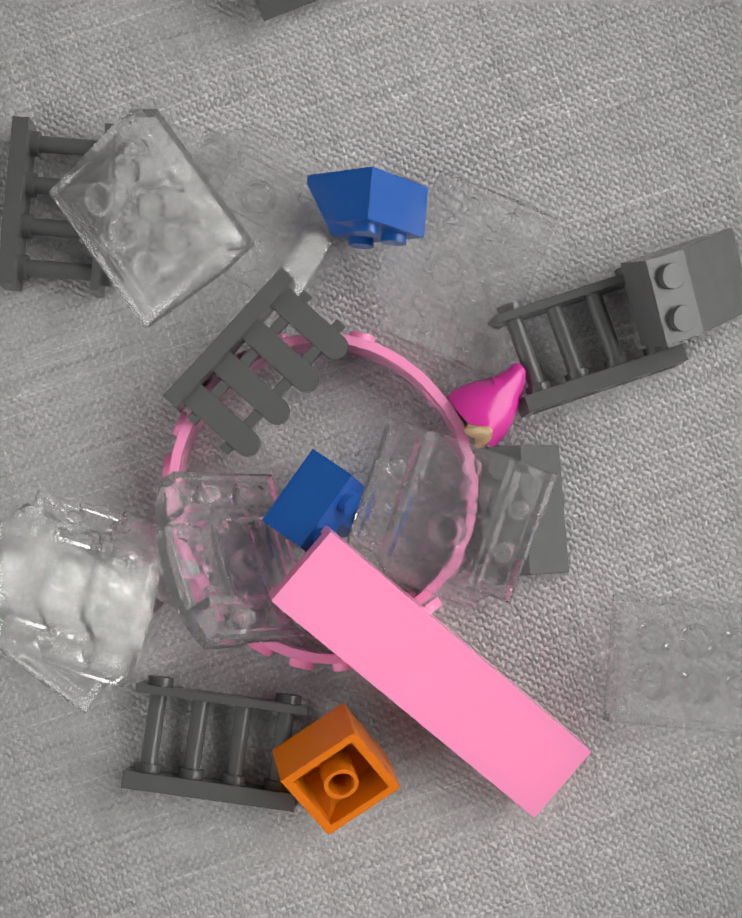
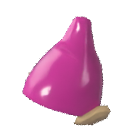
[447,363,526,449]

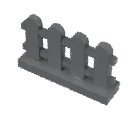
[163,267,348,457]

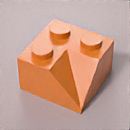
[272,702,401,835]

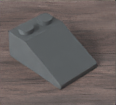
[620,228,742,346]

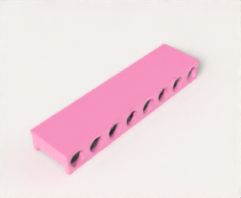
[268,525,591,818]

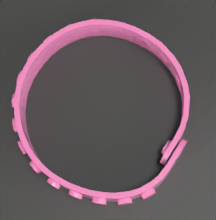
[161,331,479,672]

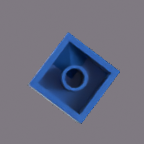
[307,166,428,249]
[262,449,380,552]

